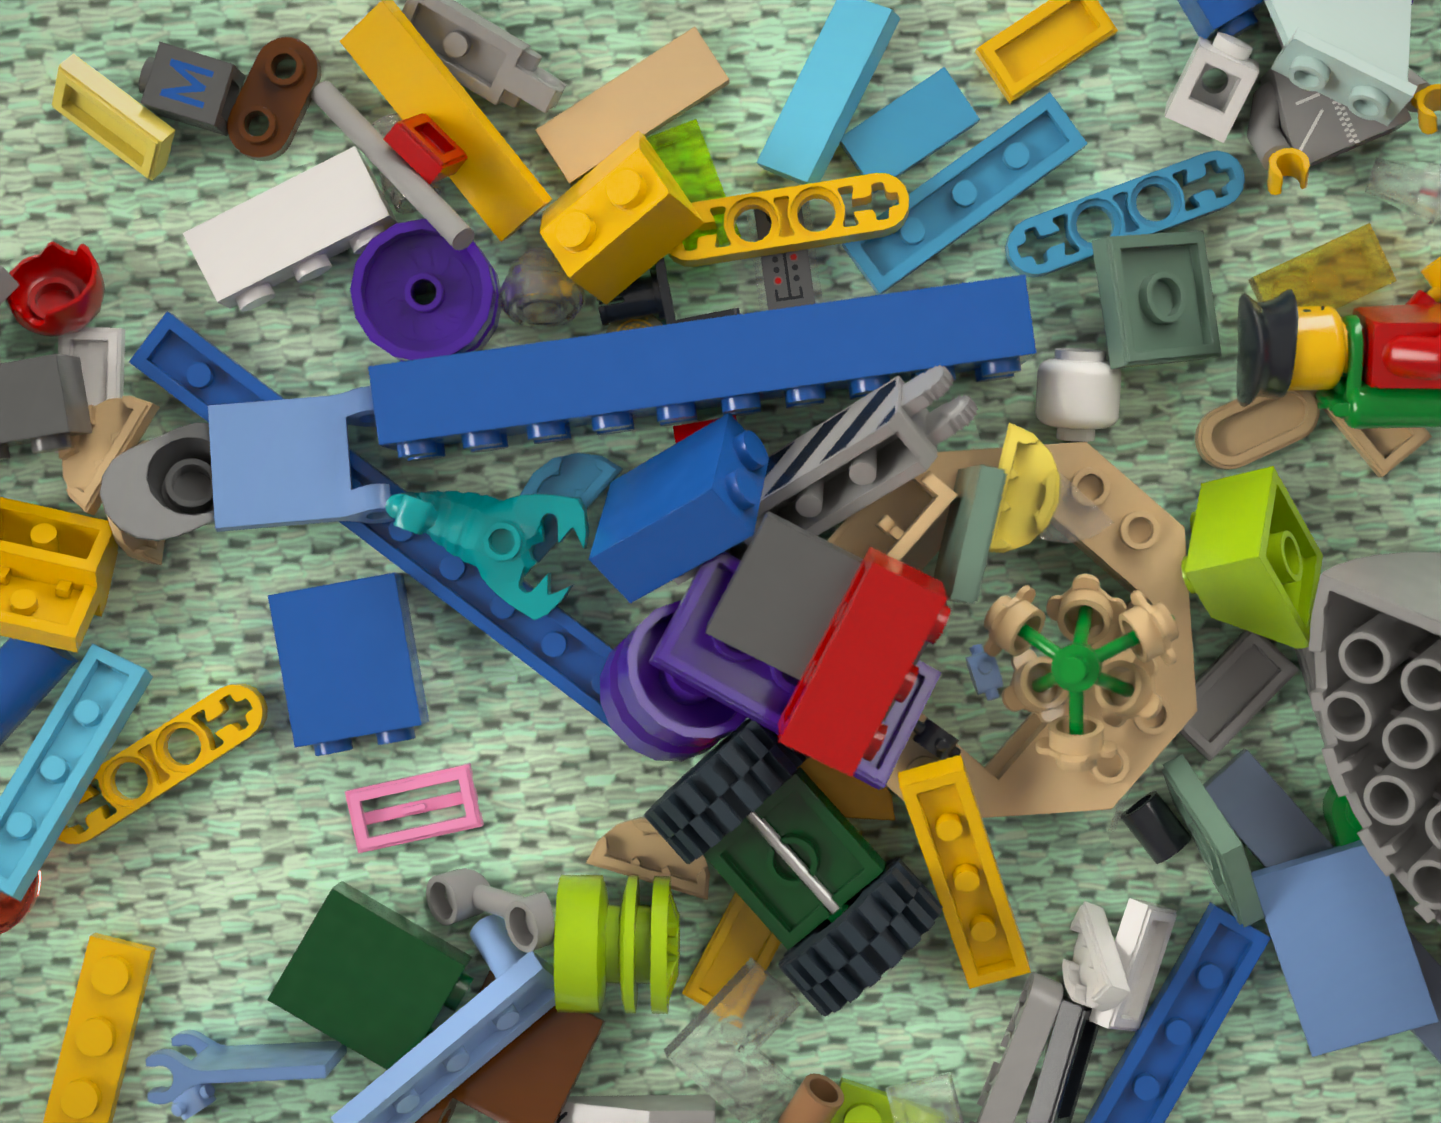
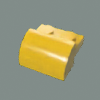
[0,497,118,653]

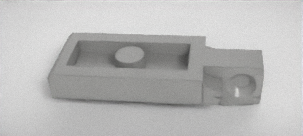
[402,0,567,113]

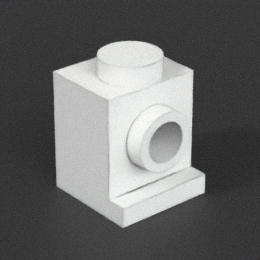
[1165,32,1260,143]

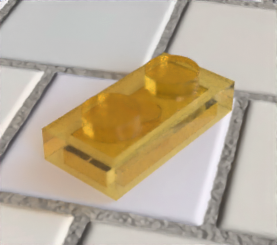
[1248,223,1397,309]

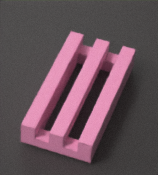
[345,763,484,854]

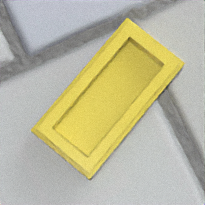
[52,53,175,180]

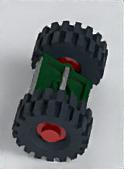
[644,719,943,1016]

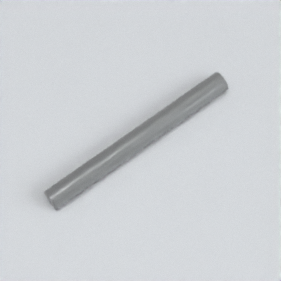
[311,81,475,250]

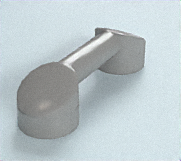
[426,868,555,952]

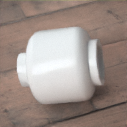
[1035,348,1121,442]

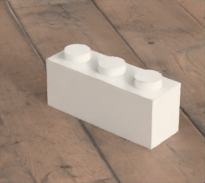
[183,146,398,312]

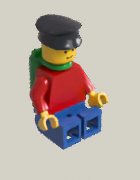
[1236,256,1441,429]

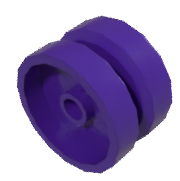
[350,219,503,362]
[600,600,747,762]

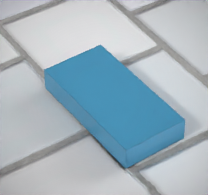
[839,67,980,194]

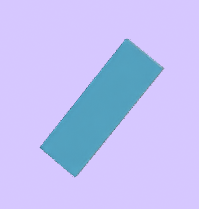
[756,0,901,185]

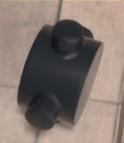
[912,718,961,760]

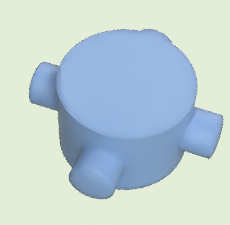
[966,644,1003,701]
[171,1084,216,1120]

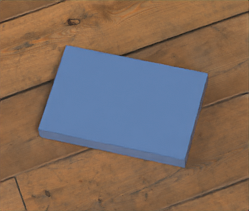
[1251,840,1439,1057]

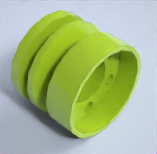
[554,875,680,1014]

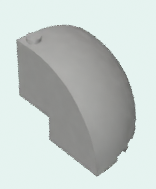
[1308,552,1441,924]

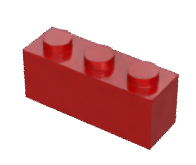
[778,547,951,777]

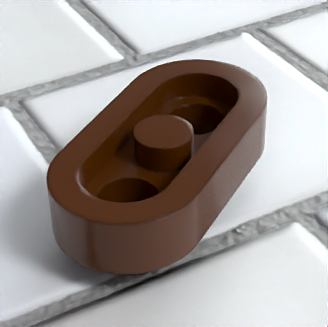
[227,37,321,161]

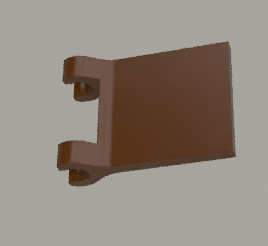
[415,970,606,1123]

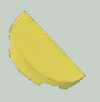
[989,423,1061,553]

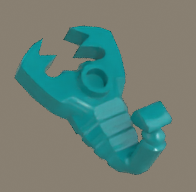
[385,490,589,620]

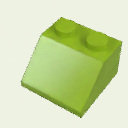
[1181,466,1323,649]

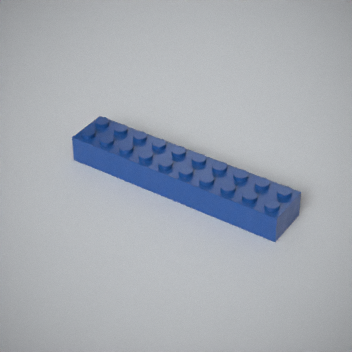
[368,274,1036,461]

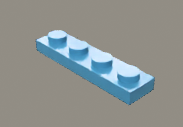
[842,92,1088,295]

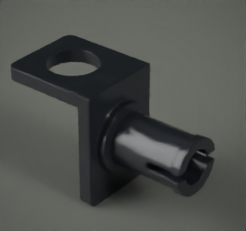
[596,257,740,326]

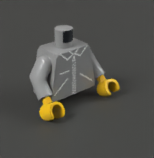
[1247,27,1441,195]

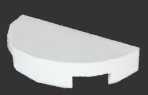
[1062,901,1131,1012]

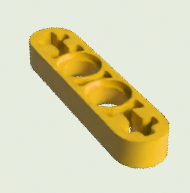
[667,173,909,267]
[57,684,268,844]

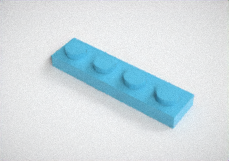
[0,643,153,902]

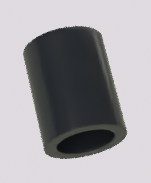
[1120,791,1192,864]

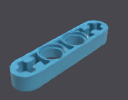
[1005,150,1245,278]

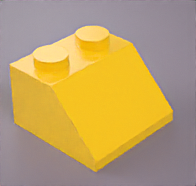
[540,130,704,305]

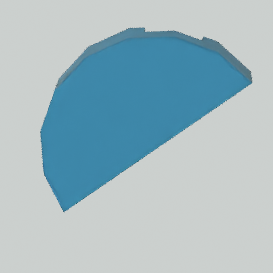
[520,453,624,563]

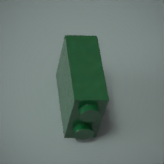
[267,881,474,1070]

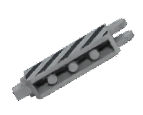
[674,365,978,585]

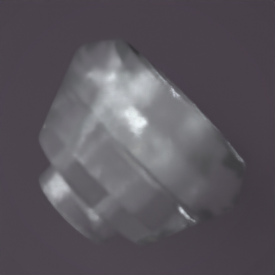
[498,247,586,329]

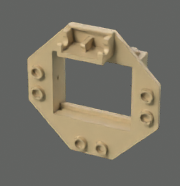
[827,442,1197,818]

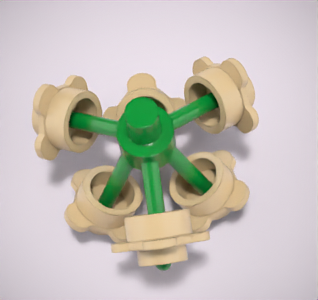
[984,574,1179,772]

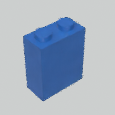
[589,412,769,603]
[268,573,430,756]

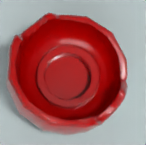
[5,241,105,337]

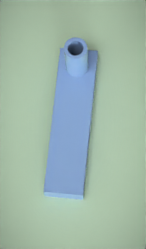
[331,914,555,1123]

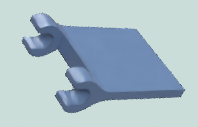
[208,386,394,532]
[146,1030,347,1104]

